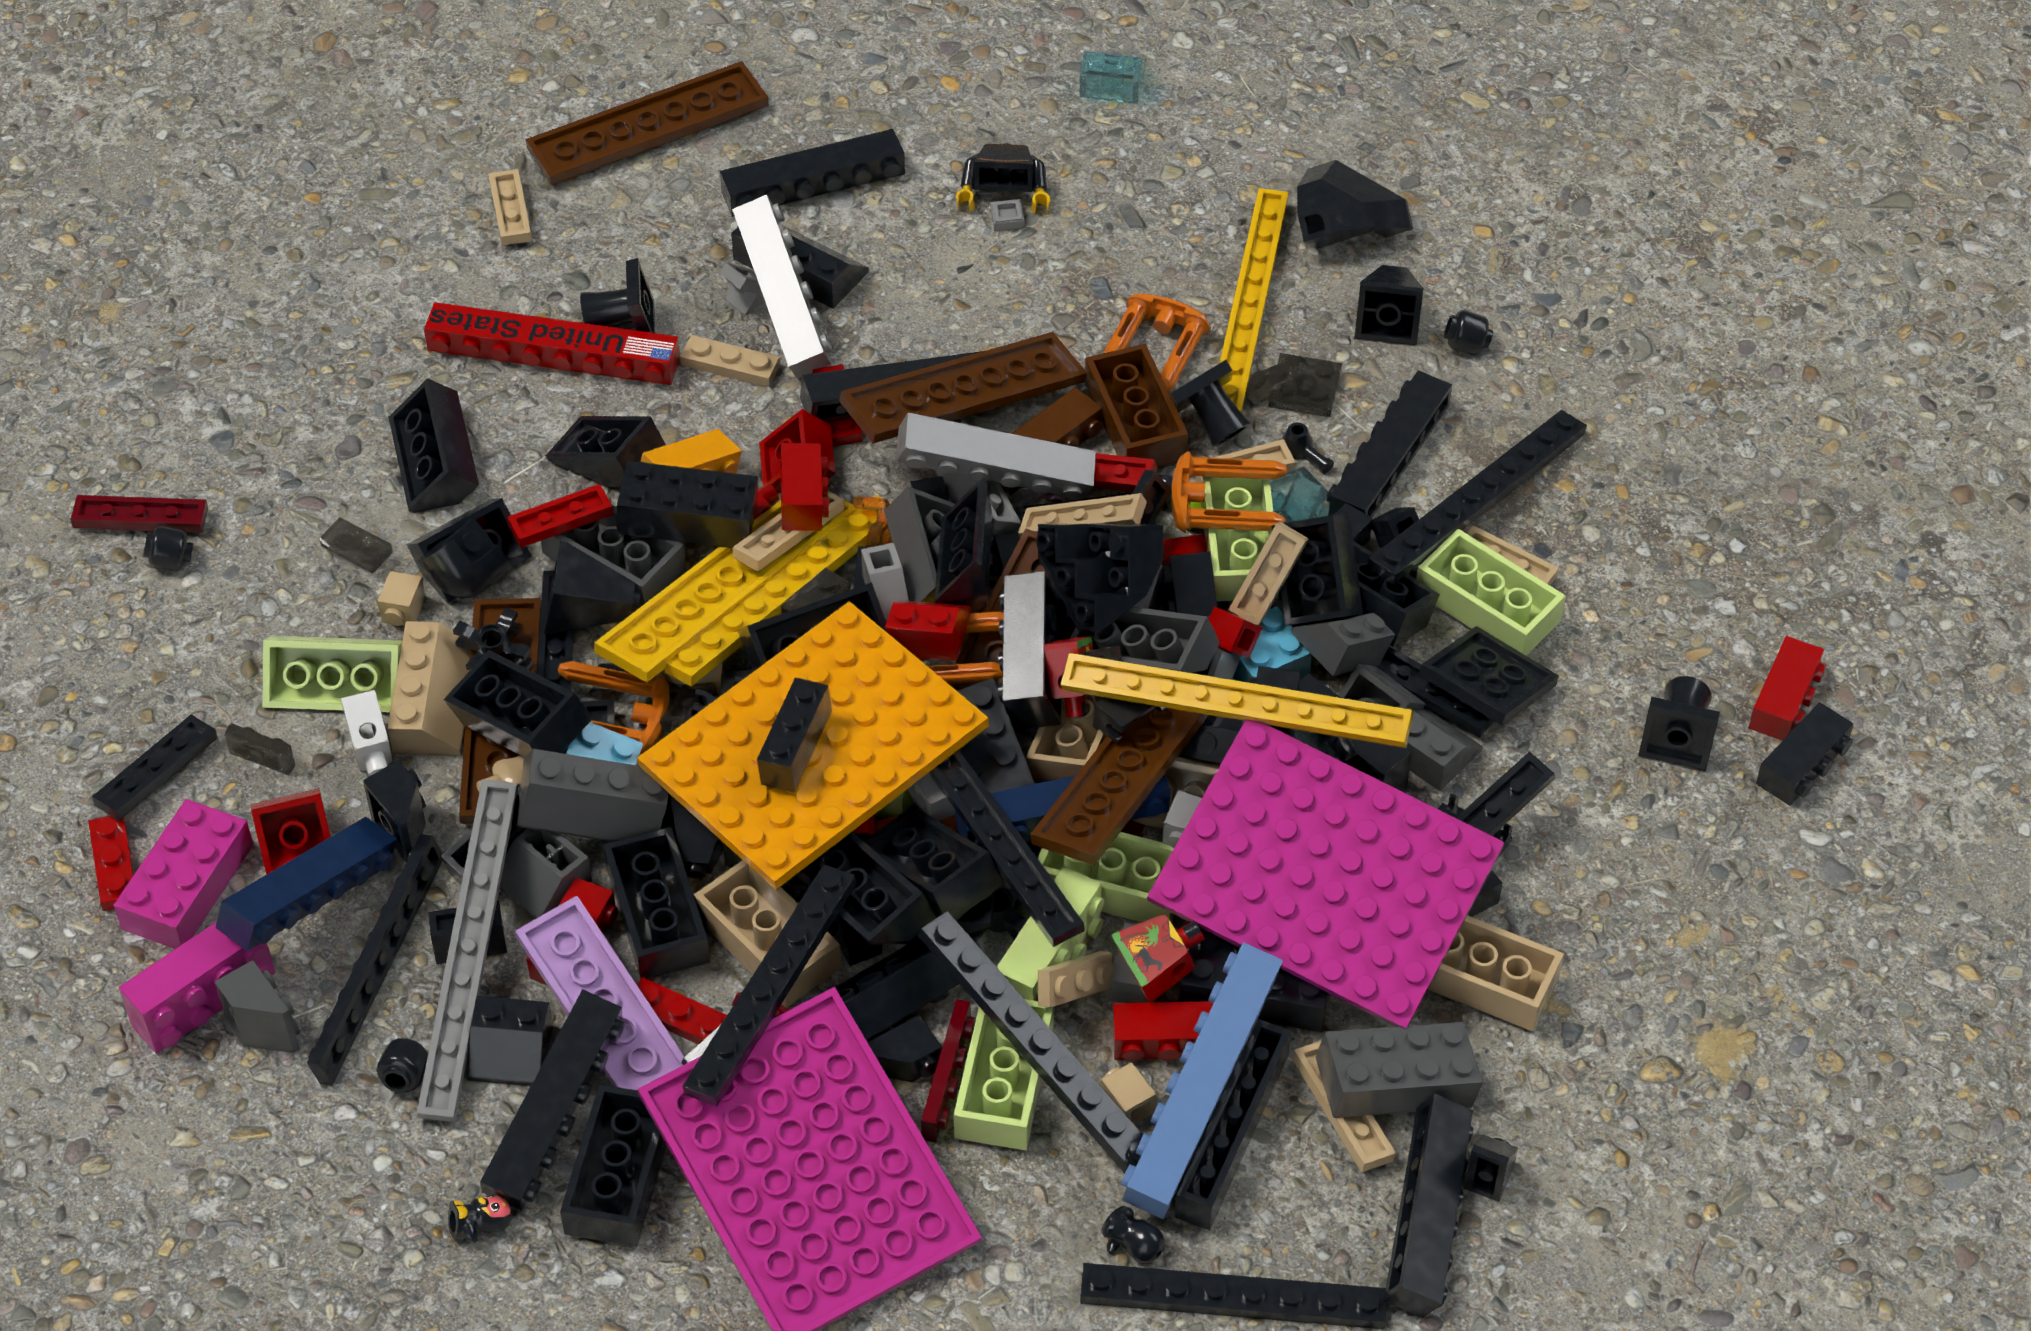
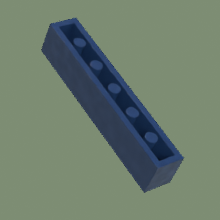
[955,775,1171,847]
[215,817,397,952]

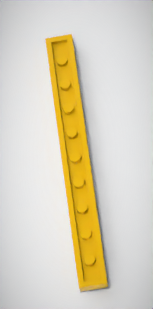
[1220,188,1289,413]
[665,494,892,687]
[1061,653,1413,748]

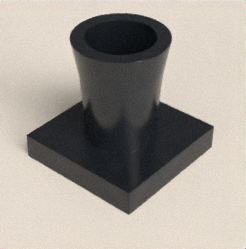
[580,258,655,333]
[1171,360,1251,447]
[1638,676,1720,771]

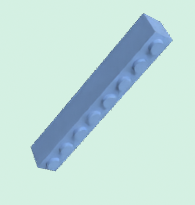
[1120,942,1283,1219]

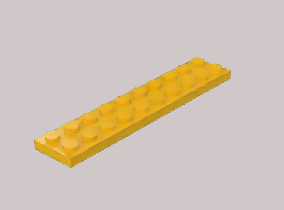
[594,500,858,683]

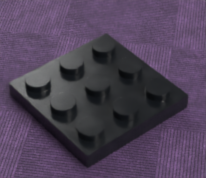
[1419,626,1559,725]

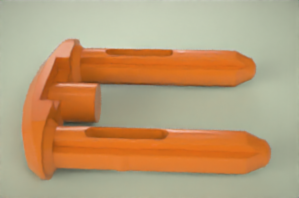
[1103,293,1210,392]
[1171,451,1288,533]
[918,611,1004,684]
[558,661,669,755]

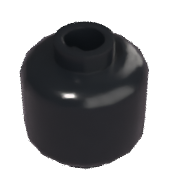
[1444,310,1493,355]
[143,526,194,571]
[376,1038,428,1092]

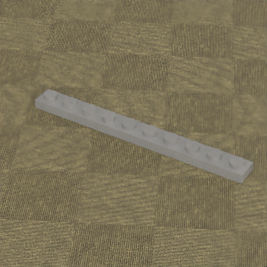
[417,779,518,1122]

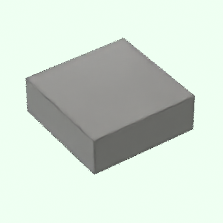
[990,199,1025,231]

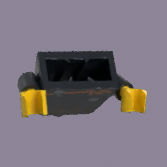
[956,143,1050,214]

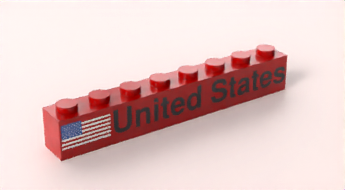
[424,302,680,385]

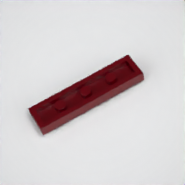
[70,495,208,533]
[921,999,976,1143]

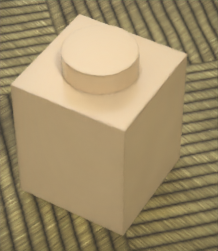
[377,571,426,626]
[1101,1062,1156,1125]

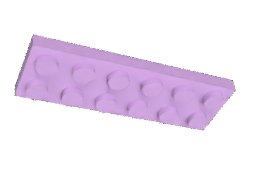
[515,896,684,1090]

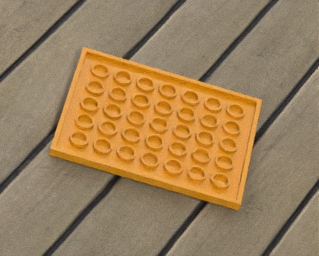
[637,601,989,890]

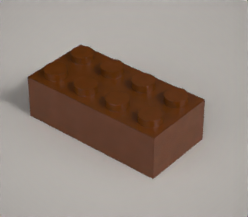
[1085,343,1188,467]

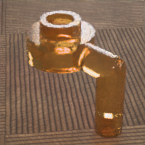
[853,496,893,548]

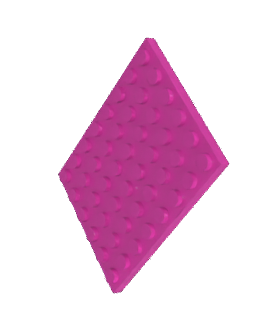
[1147,719,1504,1029]
[638,987,982,1331]

